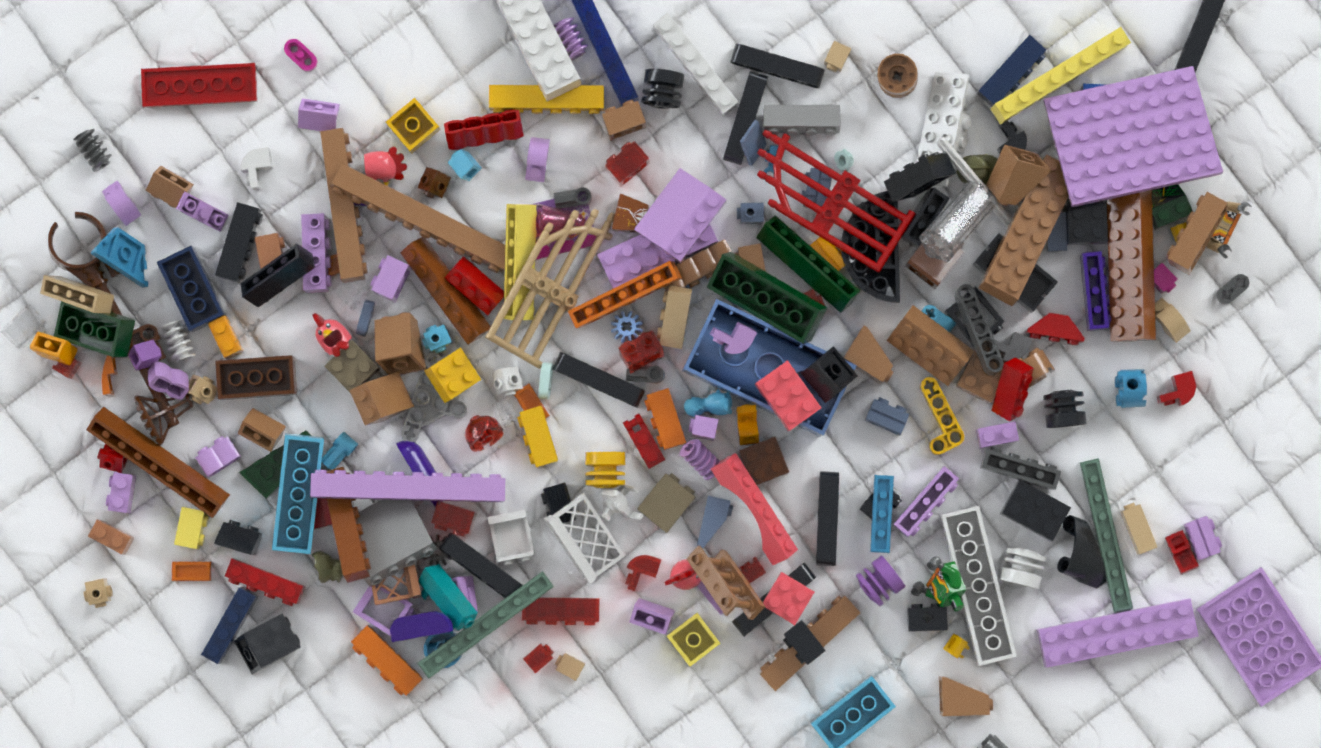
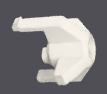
[601,485,644,521]

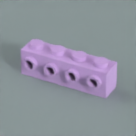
[301,213,332,293]
[892,466,959,537]

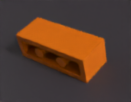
[644,388,686,450]

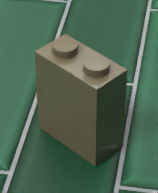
[637,473,696,533]

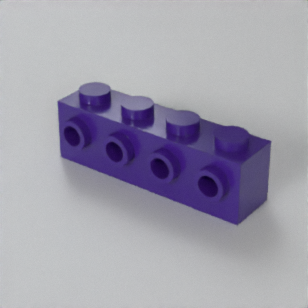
[1080,251,1111,331]

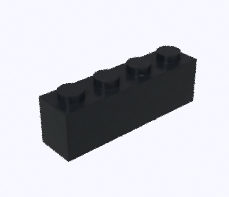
[215,202,263,283]
[240,244,315,307]

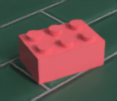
[755,360,822,432]

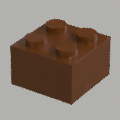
[739,437,789,485]

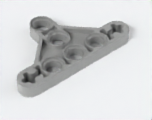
[401,353,467,442]

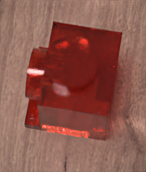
[739,556,766,584]

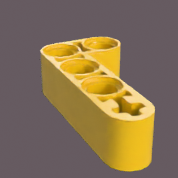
[919,377,965,455]

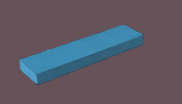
[870,475,894,553]

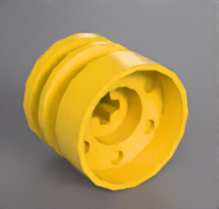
[585,452,625,488]

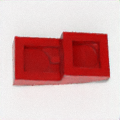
[1165,530,1199,575]

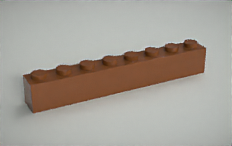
[86,407,230,518]

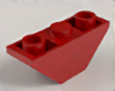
[1025,313,1085,346]

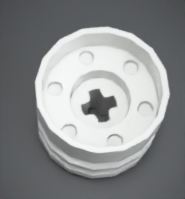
[1000,548,1047,590]

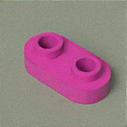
[284,39,318,72]

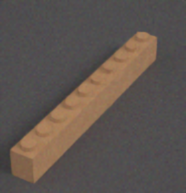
[330,163,505,273]

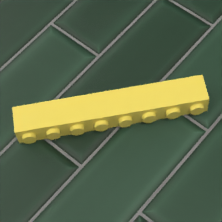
[990,27,1131,125]

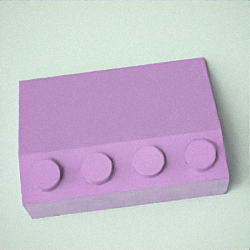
[634,168,726,264]

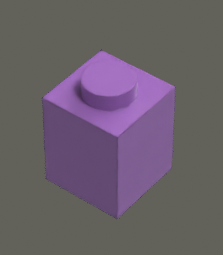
[128,340,162,371]

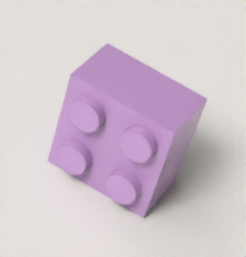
[370,255,412,303]

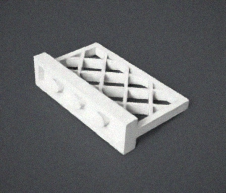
[544,493,625,584]

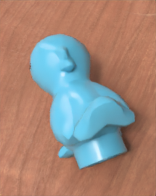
[684,389,733,417]

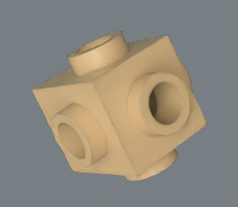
[188,375,217,405]
[83,578,113,608]

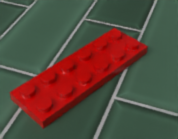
[141,63,258,108]

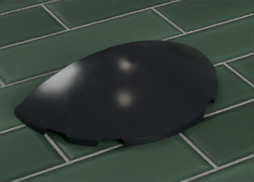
[841,191,900,303]

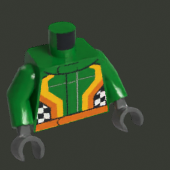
[911,556,966,611]

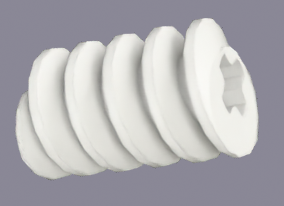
[161,319,195,362]

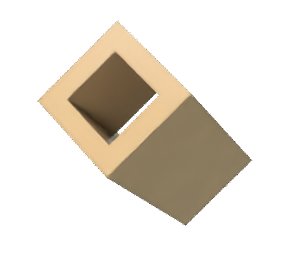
[1120,502,1157,555]

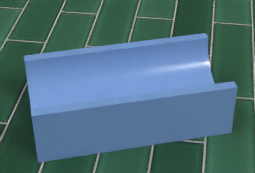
[682,299,857,437]

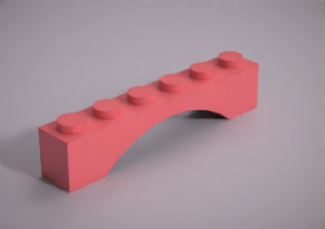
[711,453,798,565]

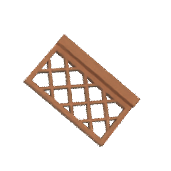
[371,564,421,606]

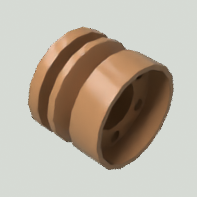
[877,53,918,98]

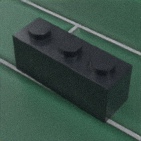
[901,188,950,247]

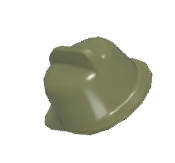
[956,154,998,185]

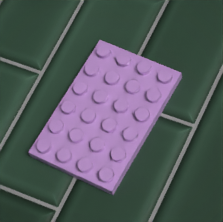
[1197,567,1321,707]

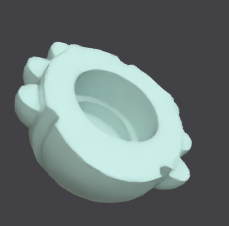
[834,149,854,172]

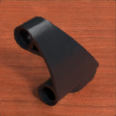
[1057,515,1106,589]

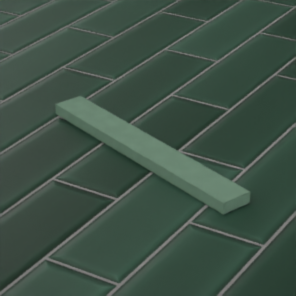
[1079,458,1133,613]
[417,571,554,679]

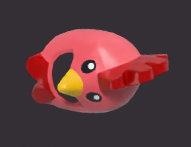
[364,146,407,186]
[312,313,352,357]
[664,559,701,590]

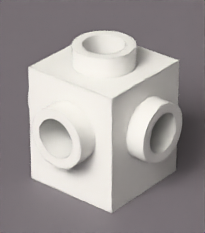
[492,366,523,397]

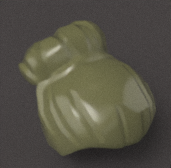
[312,551,343,583]

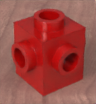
[97,444,128,473]

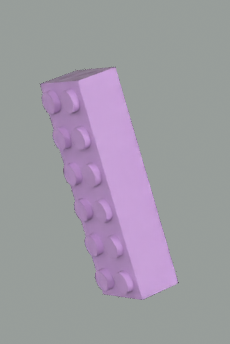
[597,225,718,288]

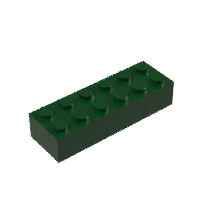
[706,252,828,344]

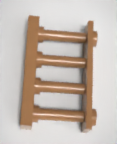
[686,545,765,620]

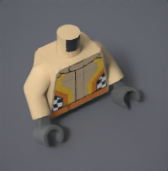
[1194,202,1252,259]

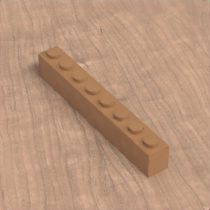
[320,128,368,283]

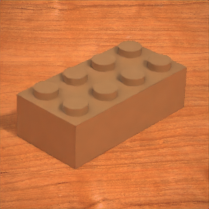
[1167,192,1228,275]
[886,305,975,386]

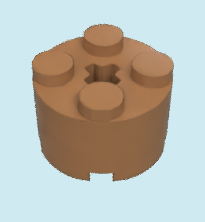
[1019,348,1055,388]

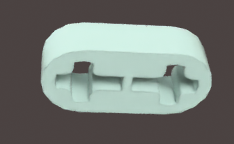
[538,362,553,399]

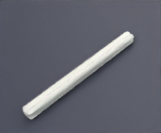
[936,137,1012,228]

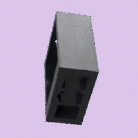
[945,286,1005,347]

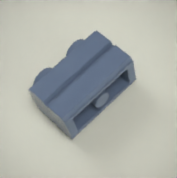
[801,168,832,208]
[864,397,910,436]

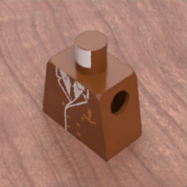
[612,194,649,233]

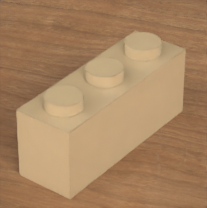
[657,285,692,349]

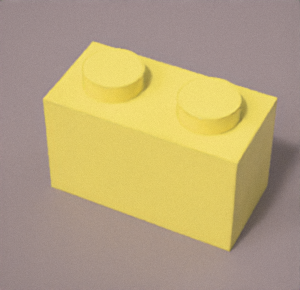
[174,507,209,549]

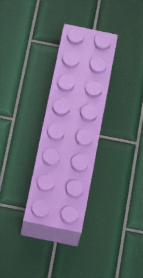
[1036,598,1199,668]

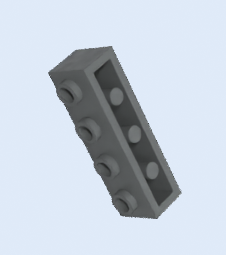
[980,447,1061,490]

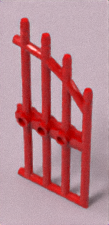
[757,130,916,273]

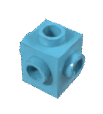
[422,325,453,354]

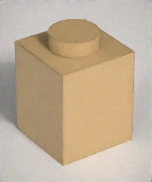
[824,41,851,73]
[554,653,586,681]

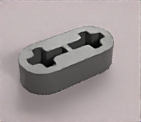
[1216,274,1250,304]

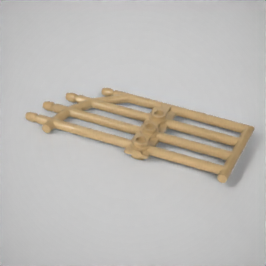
[485,209,615,369]

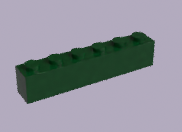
[756,215,860,313]

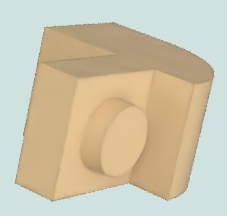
[1155,297,1191,343]

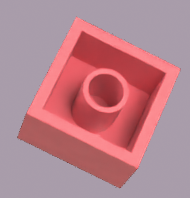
[763,572,815,625]

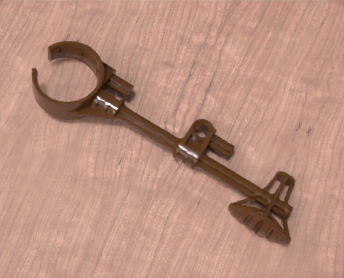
[48,212,193,446]

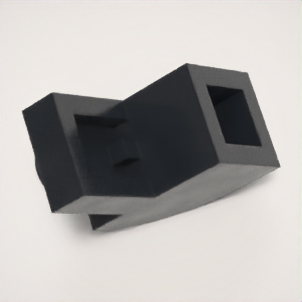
[997,121,1027,154]

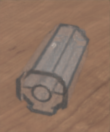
[919,181,997,262]

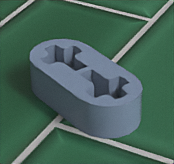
[356,299,375,337]

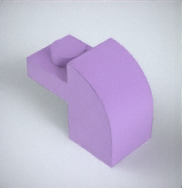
[525,137,550,182]
[102,180,141,226]
[710,322,757,354]

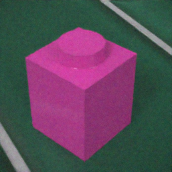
[1154,263,1178,294]

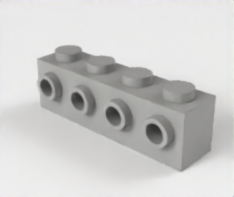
[763,105,841,136]

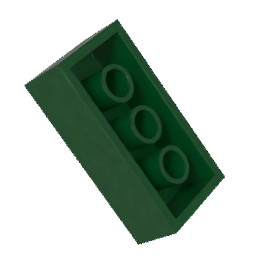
[54,301,135,357]

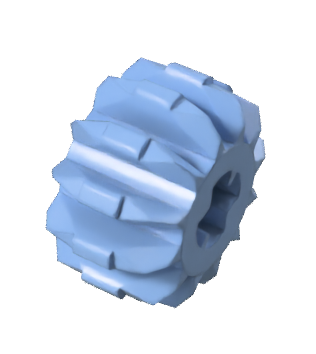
[611,311,643,343]

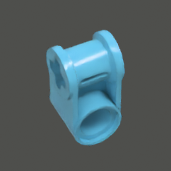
[921,305,956,332]

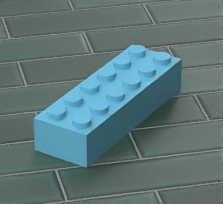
[272,433,324,554]

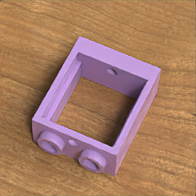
[353,584,414,637]

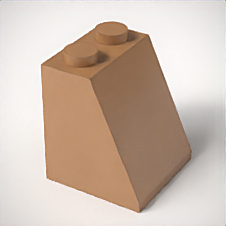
[986,145,1051,206]
[374,312,426,375]
[843,325,894,385]
[349,372,414,426]
[939,676,993,716]

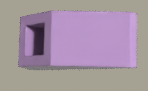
[176,192,228,231]

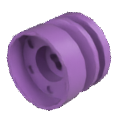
[855,555,906,607]

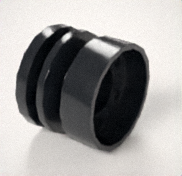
[641,69,684,109]
[1043,390,1087,428]

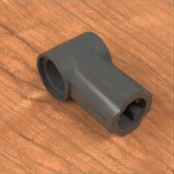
[554,187,592,210]
[626,364,665,384]

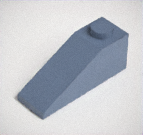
[697,496,733,549]

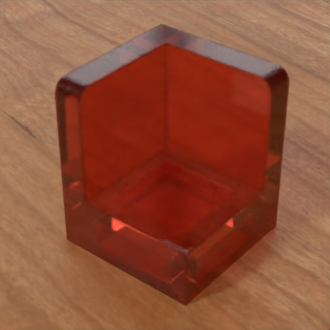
[52,358,82,379]

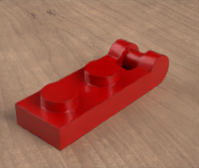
[622,413,665,469]

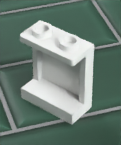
[487,509,535,566]

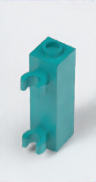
[418,564,478,633]

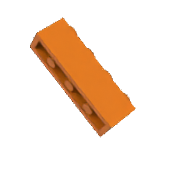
[351,625,424,696]

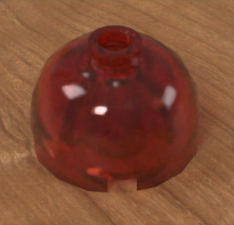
[465,415,504,452]

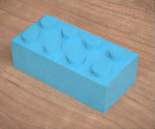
[810,675,896,748]

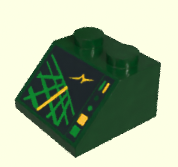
[1152,184,1193,230]

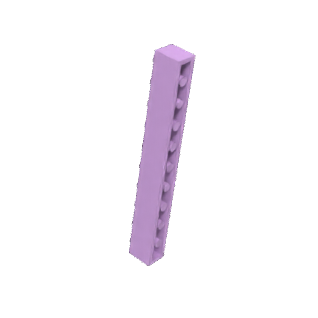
[310,470,506,503]

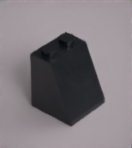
[234,613,301,675]

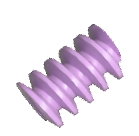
[553,17,588,60]
[680,439,720,480]

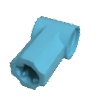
[322,432,358,470]

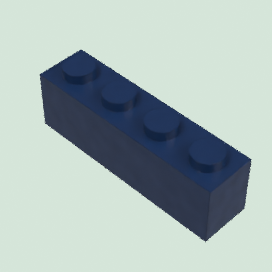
[977,35,1047,107]
[201,587,259,664]

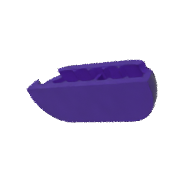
[396,440,443,508]
[390,611,454,642]

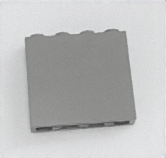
[357,500,438,587]

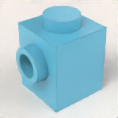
[448,149,482,181]

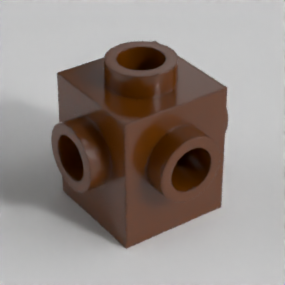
[418,167,451,199]

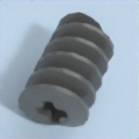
[73,129,112,172]

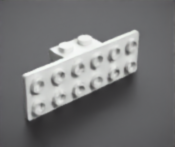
[916,71,971,187]

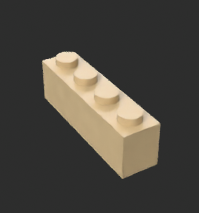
[40,275,114,314]

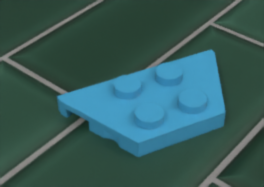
[91,227,148,288]

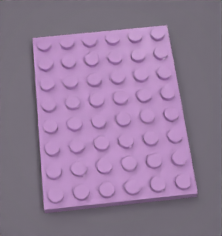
[1043,66,1223,207]

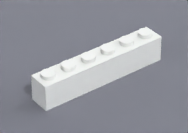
[653,13,739,117]

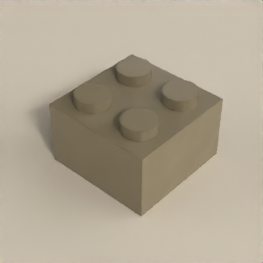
[325,340,380,394]

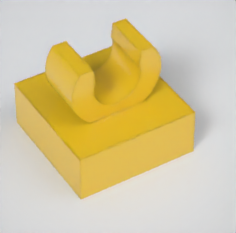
[943,633,970,659]

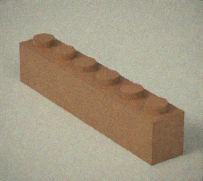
[760,596,861,692]

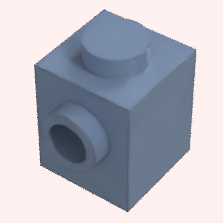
[737,203,764,224]

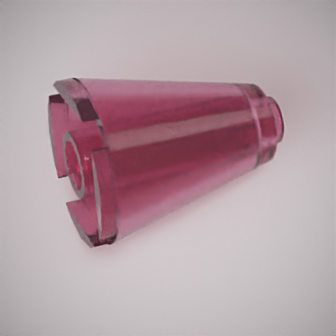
[535,204,586,242]

